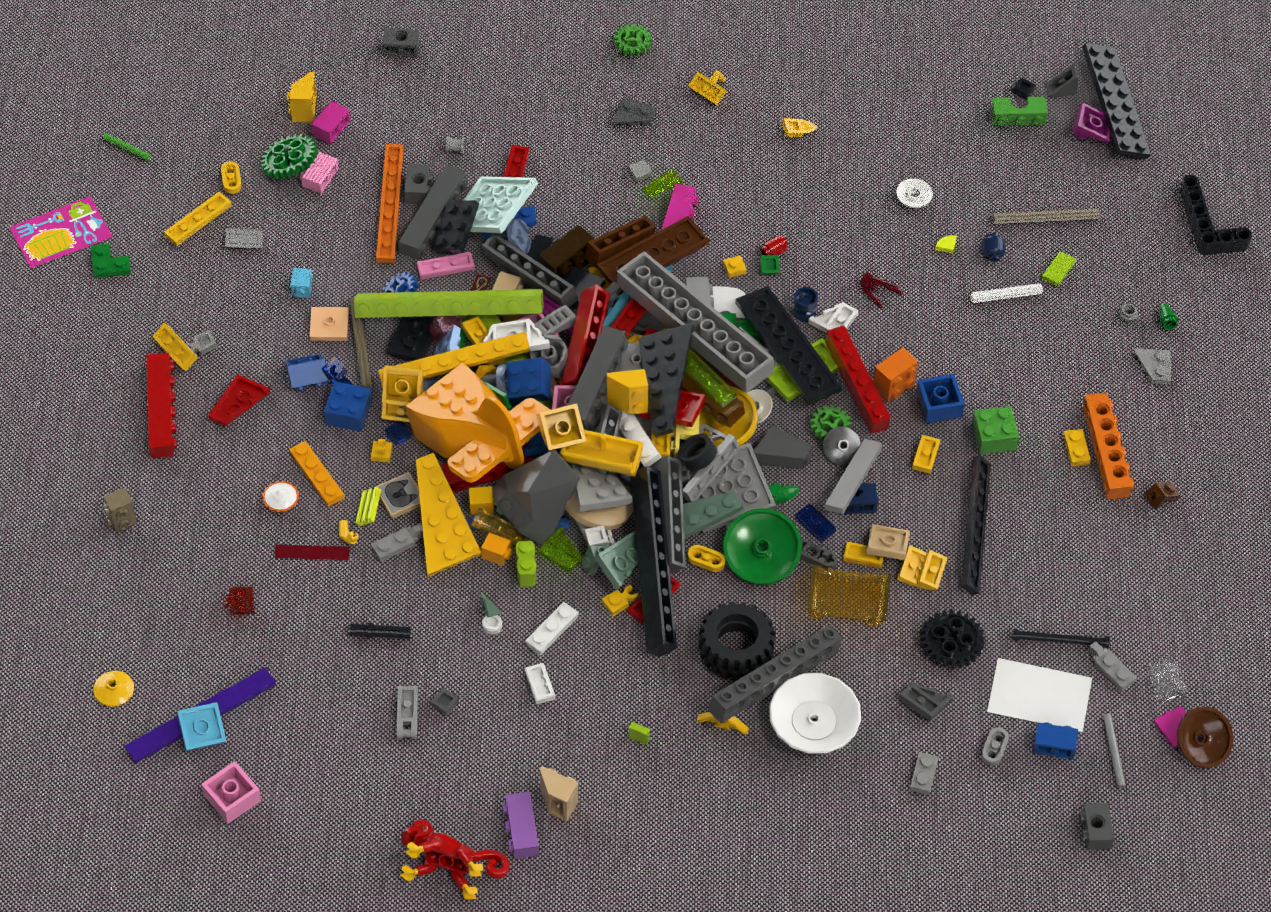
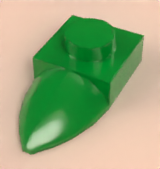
[768,483,800,505]

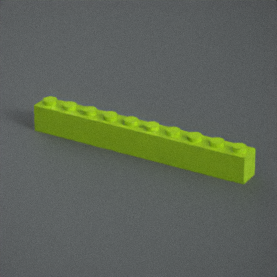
[354,289,544,318]

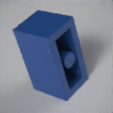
[1033,722,1078,760]

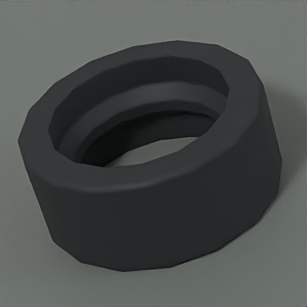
[678,434,717,471]

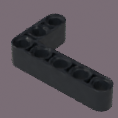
[1180,175,1252,255]

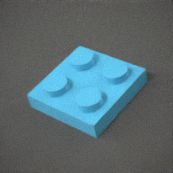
[177,702,226,752]

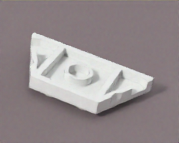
[483,319,550,352]

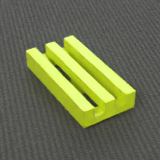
[355,487,381,526]

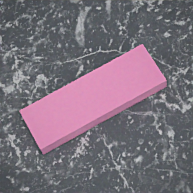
[417,252,475,280]

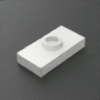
[524,663,555,705]

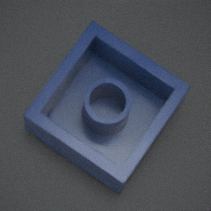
[507,357,551,405]
[916,374,965,423]
[324,381,372,432]

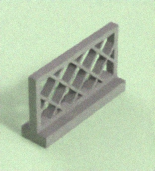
[677,423,740,502]

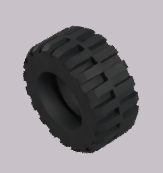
[698,602,775,680]

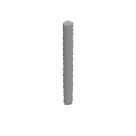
[1103,714,1126,789]

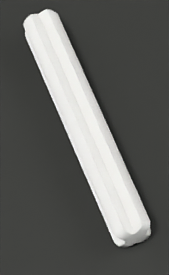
[970,283,1043,303]

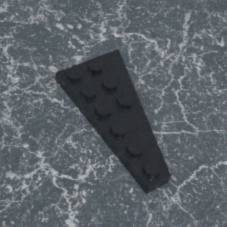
[638,323,695,437]

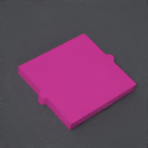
[1153,706,1199,749]

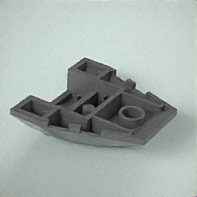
[492,449,580,545]

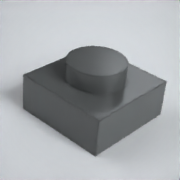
[430,688,459,716]

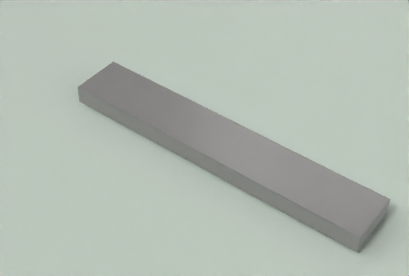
[825,438,882,514]

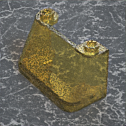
[807,565,891,626]

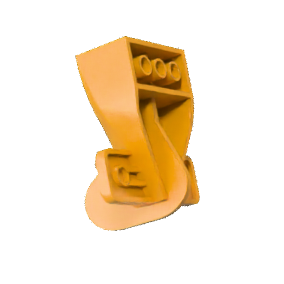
[406,363,550,483]

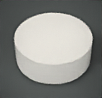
[482,615,502,634]

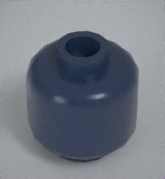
[981,233,1006,262]

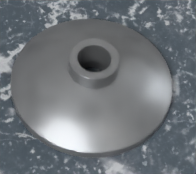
[823,427,861,465]

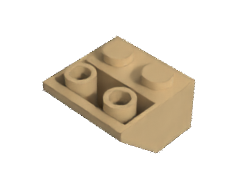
[540,766,578,822]

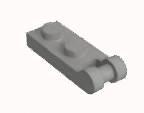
[397,686,418,739]

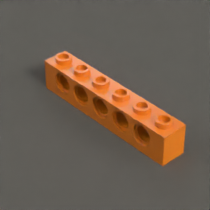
[1083,393,1134,500]

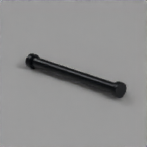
[1013,629,1109,648]

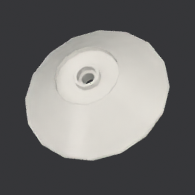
[769,673,861,754]

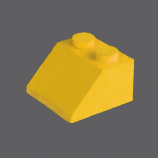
[287,72,317,123]
[607,369,648,414]
[536,404,586,451]

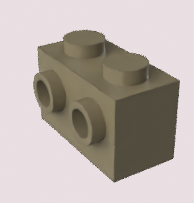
[102,488,137,532]

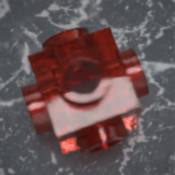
[225,586,254,616]

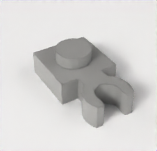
[186,329,218,355]

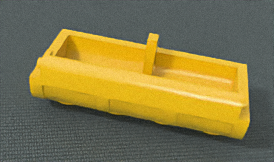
[559,430,643,477]

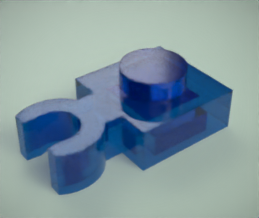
[322,357,352,385]

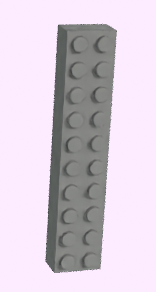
[617,251,774,393]

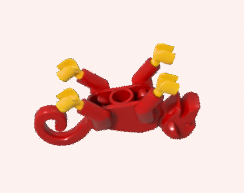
[400,819,510,900]

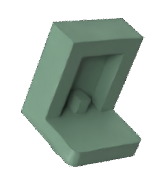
[581,545,608,575]

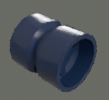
[792,287,818,322]

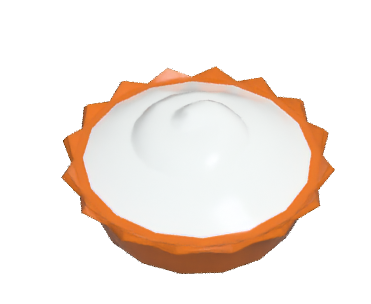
[262,480,300,513]

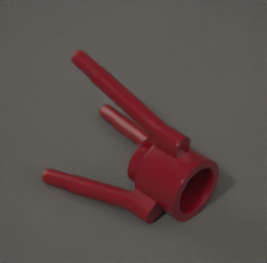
[860,272,903,308]

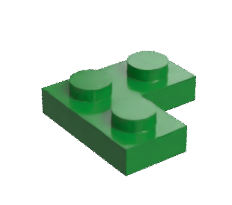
[91,243,131,279]

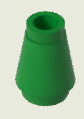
[1158,303,1178,330]

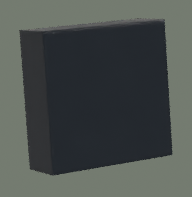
[1012,78,1036,100]

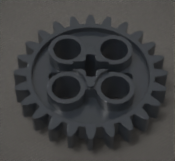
[920,609,985,669]

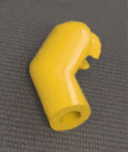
[339,520,359,545]

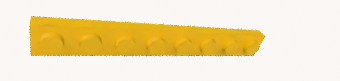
[378,331,531,388]

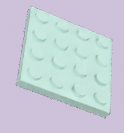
[464,176,538,233]

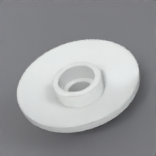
[896,178,933,208]
[747,389,773,424]

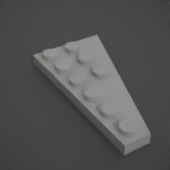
[569,463,632,512]

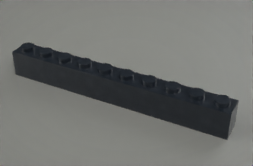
[631,466,677,657]

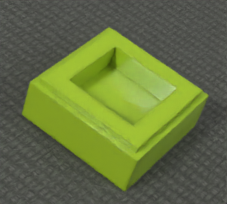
[629,722,650,745]

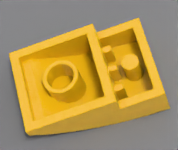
[382,365,423,422]

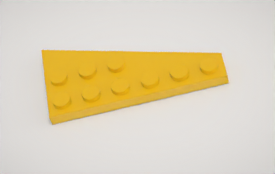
[416,452,481,577]

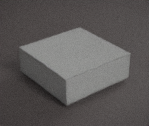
[628,160,653,182]

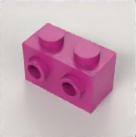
[311,101,351,144]

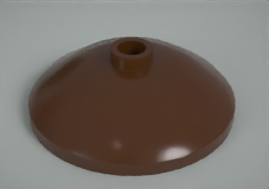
[1177,706,1234,768]

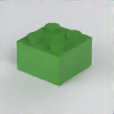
[972,406,1019,454]

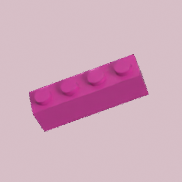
[661,183,699,230]

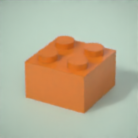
[873,347,919,403]

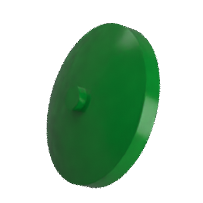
[723,508,802,586]

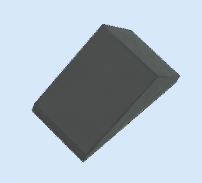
[1045,64,1079,98]

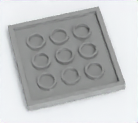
[681,443,776,533]

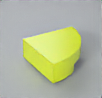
[935,235,957,254]

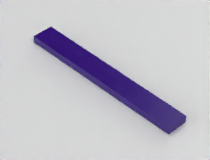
[124,668,276,764]

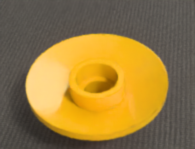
[93,671,134,707]

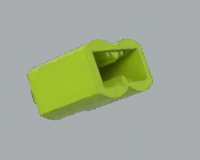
[516,541,537,587]

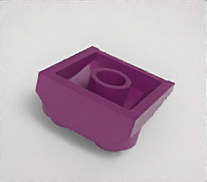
[1072,103,1110,143]

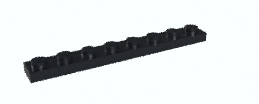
[961,455,991,595]

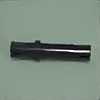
[350,623,410,639]

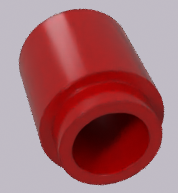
[760,235,788,255]

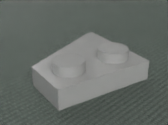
[1133,348,1171,385]

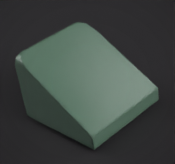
[480,593,502,617]

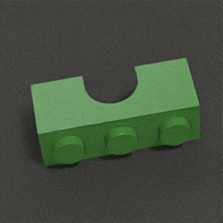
[991,97,1048,126]

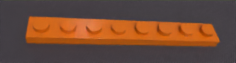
[376,144,404,263]

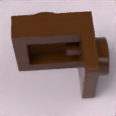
[1145,481,1181,508]

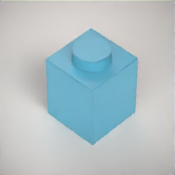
[290,268,313,298]

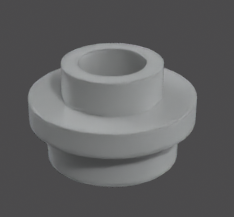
[1119,304,1138,321]

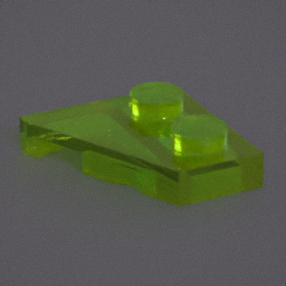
[538,527,582,573]

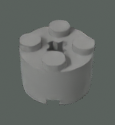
[530,335,569,379]

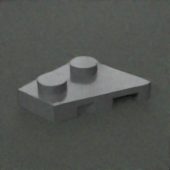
[898,683,954,721]

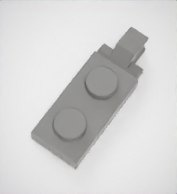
[371,523,423,562]
[1088,641,1137,692]

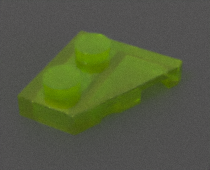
[643,169,684,198]

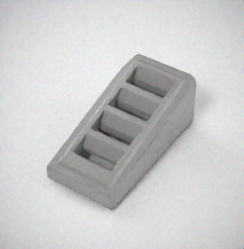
[534,305,576,337]

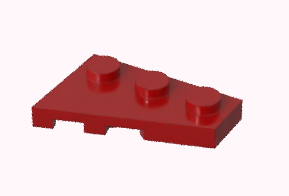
[208,374,271,427]

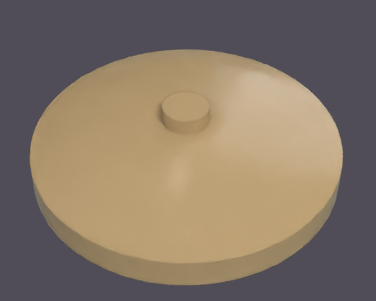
[565,472,633,530]

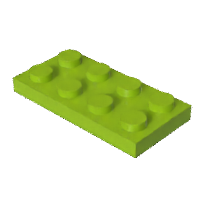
[765,338,839,402]

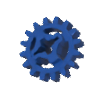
[382,272,419,293]

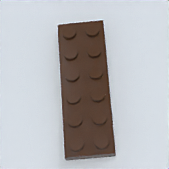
[597,216,709,293]

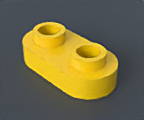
[221,161,242,194]
[688,545,725,572]

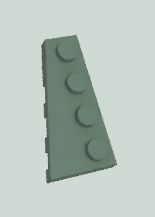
[683,491,744,539]
[594,531,638,590]

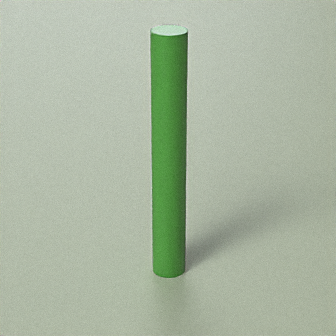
[102,133,151,161]

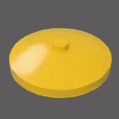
[699,386,758,450]

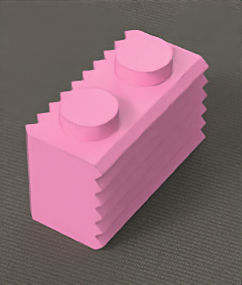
[300,152,339,194]

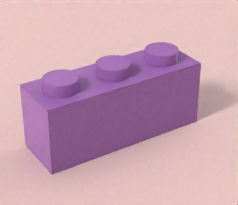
[502,792,539,859]

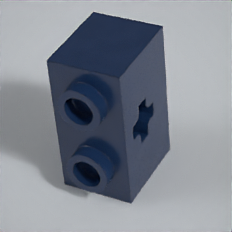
[838,482,878,515]

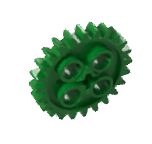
[260,134,318,180]

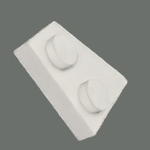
[808,302,859,333]

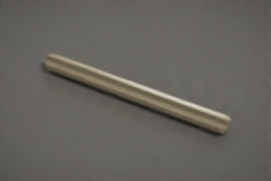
[992,208,1100,224]
[350,297,372,388]

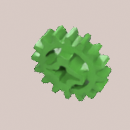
[614,23,652,57]
[810,405,852,442]

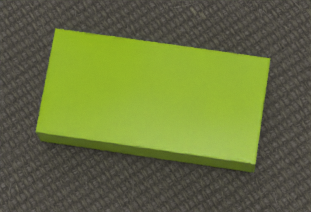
[1042,251,1076,287]

